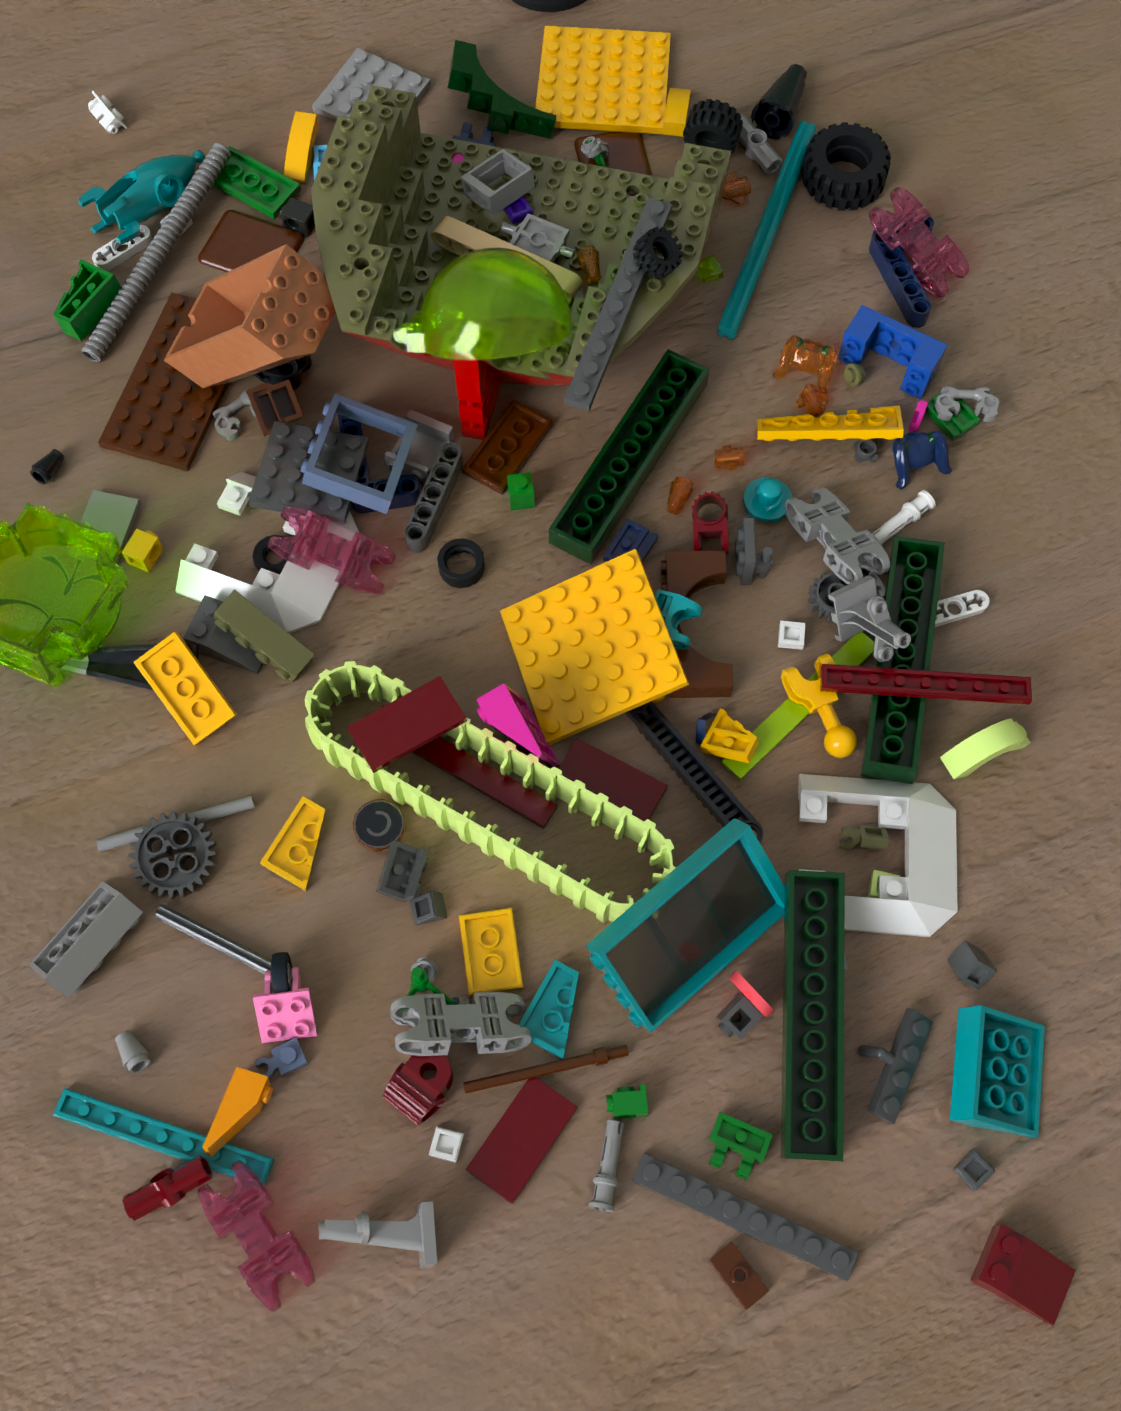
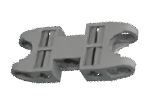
[785,487,890,585]
[390,992,532,1056]

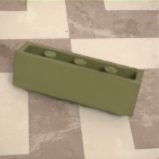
[213,589,315,682]

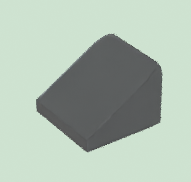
[410,891,447,925]

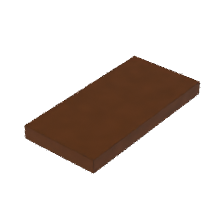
[462,400,553,495]

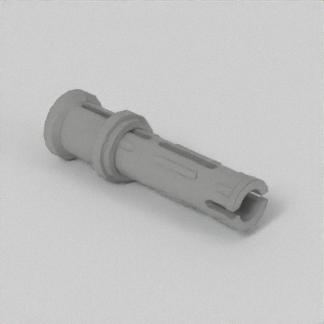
[588,1120,625,1212]

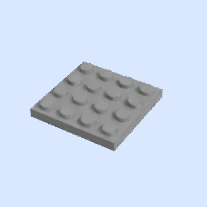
[312,48,431,122]

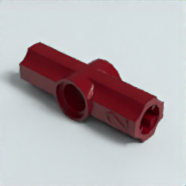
[122,1155,213,1221]

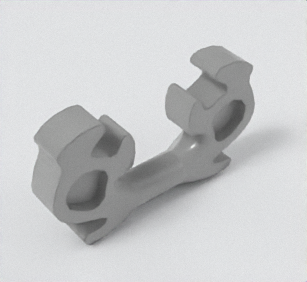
[934,386,999,422]
[213,387,256,441]

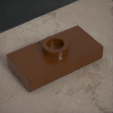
[709,1242,769,1310]

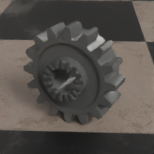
[808,571,854,623]

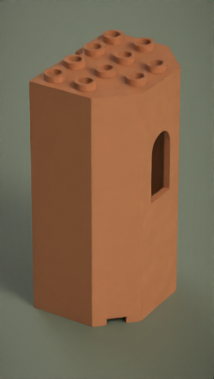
[164,244,335,388]

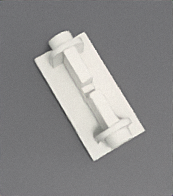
[88,91,128,134]

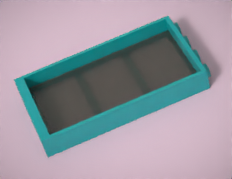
[586,818,785,1033]

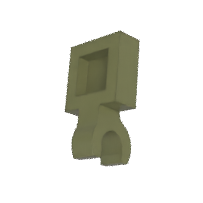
[840,825,889,850]

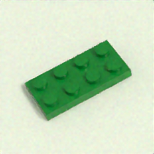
[213,146,301,219]

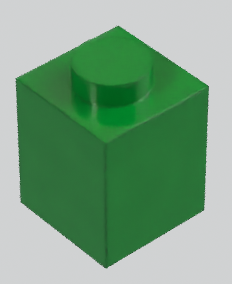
[507,472,535,511]

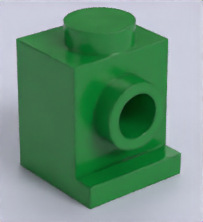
[606,1084,648,1120]

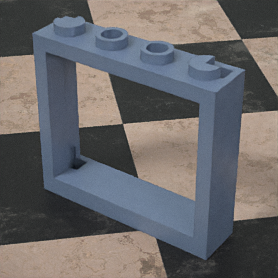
[300,393,418,514]

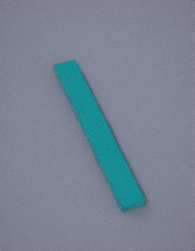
[53,1088,274,1188]

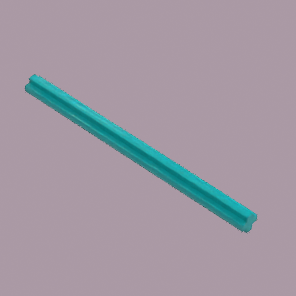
[717,121,817,339]

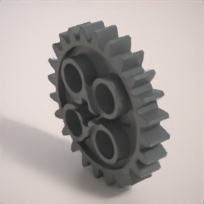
[128,811,218,899]

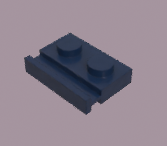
[603,519,659,563]

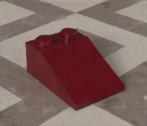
[970,1224,1076,1326]

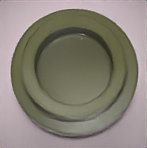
[844,363,865,387]

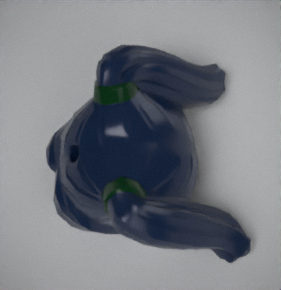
[893,431,952,489]

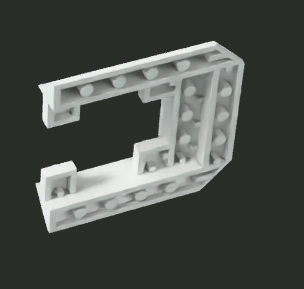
[175,472,362,634]
[798,774,958,937]

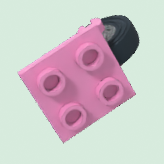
[253,952,317,1043]

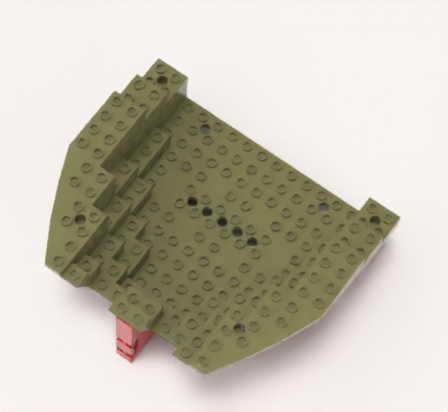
[311,85,731,440]

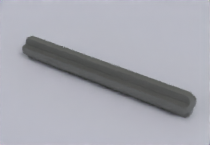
[155,905,271,974]

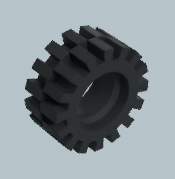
[633,227,683,279]

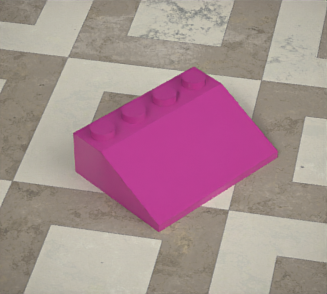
[476,683,560,768]

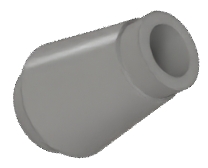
[115,1030,151,1074]

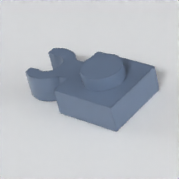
[255,1037,308,1080]

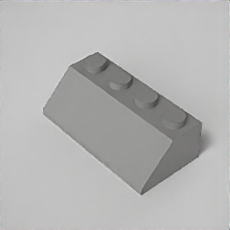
[28,881,143,998]

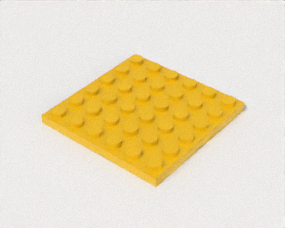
[535,26,671,134]
[500,549,689,745]

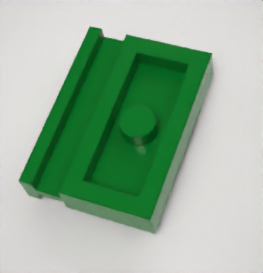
[925,392,981,441]

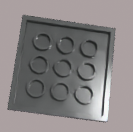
[248,421,369,523]

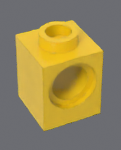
[122,528,164,573]

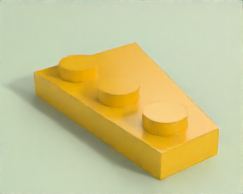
[260,796,325,891]

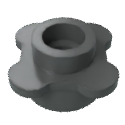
[853,439,878,462]

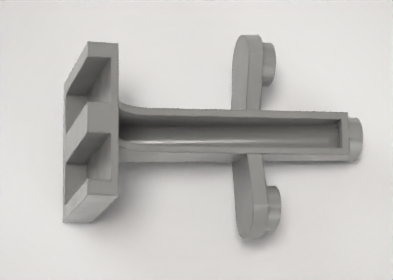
[828,575,911,662]
[318,1201,438,1269]

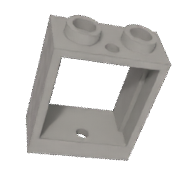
[461,149,535,216]

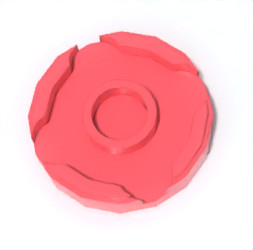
[730,970,775,1017]

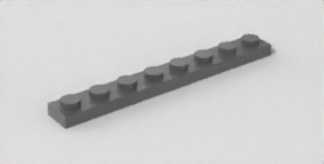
[632,1153,858,1281]

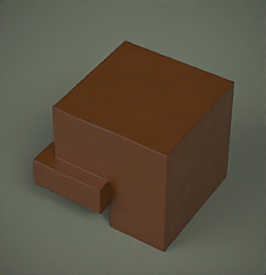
[246,379,303,437]

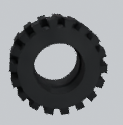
[683,99,743,153]

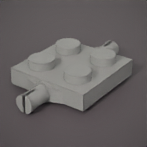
[501,214,576,262]

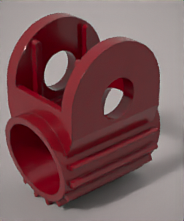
[692,491,729,554]
[382,1049,453,1126]

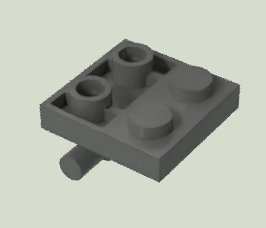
[735,518,773,585]

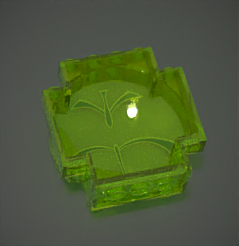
[0,503,129,687]

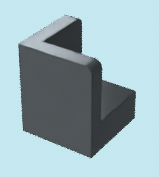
[948,941,997,990]

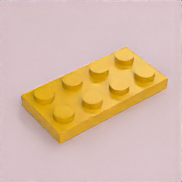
[134,632,237,745]

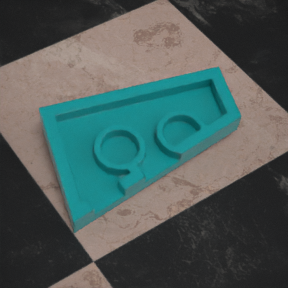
[519,959,579,1059]

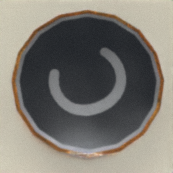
[353,799,406,852]

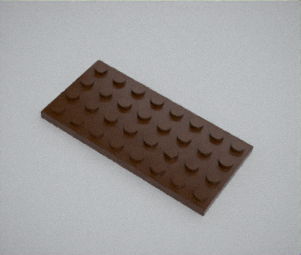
[98,292,229,471]

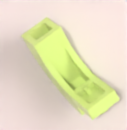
[940,718,1031,779]

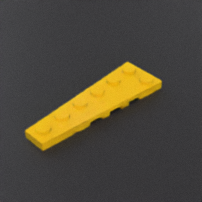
[757,406,904,441]

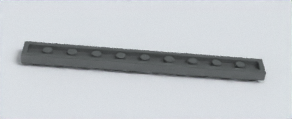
[564,197,672,412]

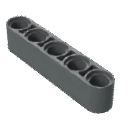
[404,442,463,553]

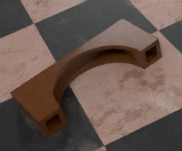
[660,550,733,698]

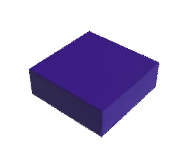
[503,196,533,224]

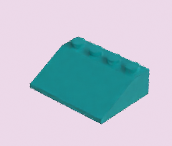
[950,1005,1045,1138]

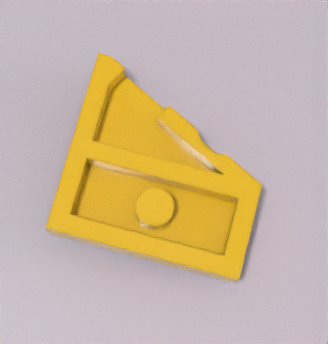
[700,708,759,764]

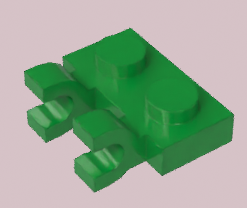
[709,1112,773,1180]

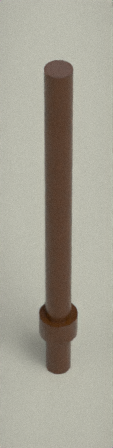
[463,1045,629,1094]

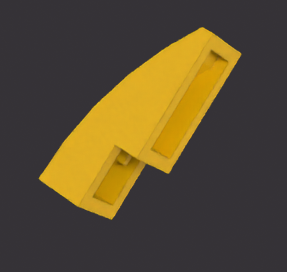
[663,88,691,137]
[284,111,319,184]

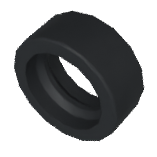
[437,538,485,588]

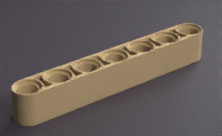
[431,216,583,303]

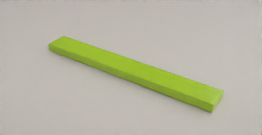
[721,632,875,782]

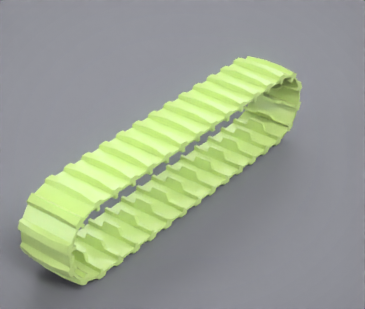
[305,661,676,923]

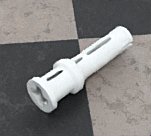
[871,490,936,545]

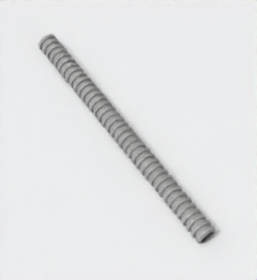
[81,143,231,362]

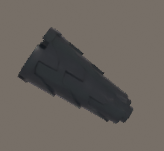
[751,64,807,139]

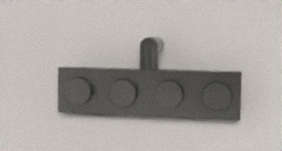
[859,1008,933,1124]

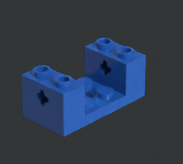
[838,305,947,399]

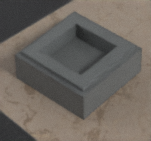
[953,1149,995,1192]

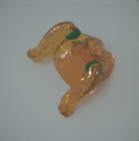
[773,335,837,393]

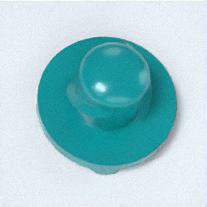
[743,477,792,523]

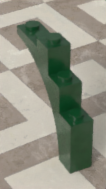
[448,40,556,139]

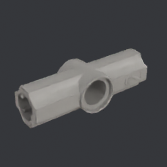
[739,115,783,175]

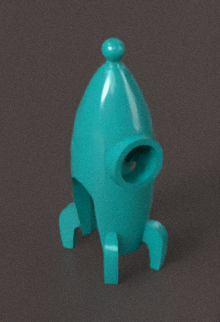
[78,150,205,245]

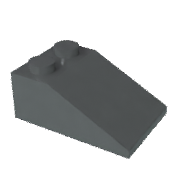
[183,595,263,674]

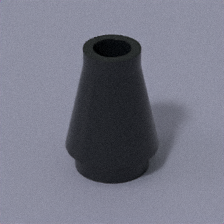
[30,449,65,484]

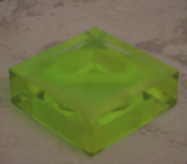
[696,255,724,284]

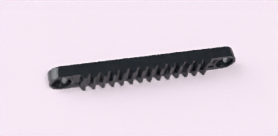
[625,701,763,844]

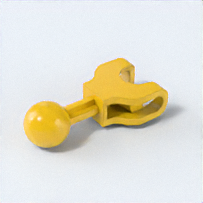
[781,654,857,758]

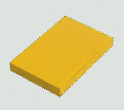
[459,908,523,997]

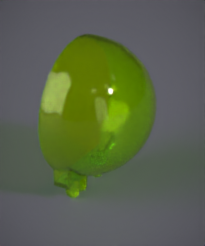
[393,247,573,360]

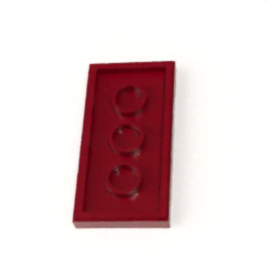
[347,676,467,773]
[558,738,668,821]
[465,1077,578,1204]

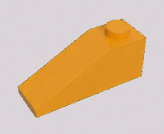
[202,1067,273,1157]

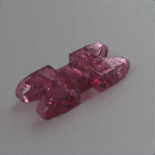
[869,187,969,298]
[268,507,396,594]
[198,1160,315,1312]

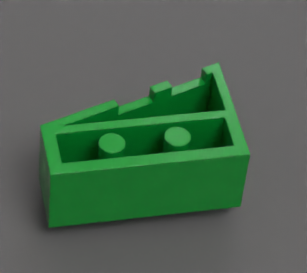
[53,260,122,342]

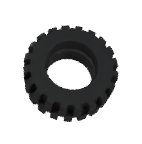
[802,122,891,211]

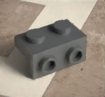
[376,840,429,902]

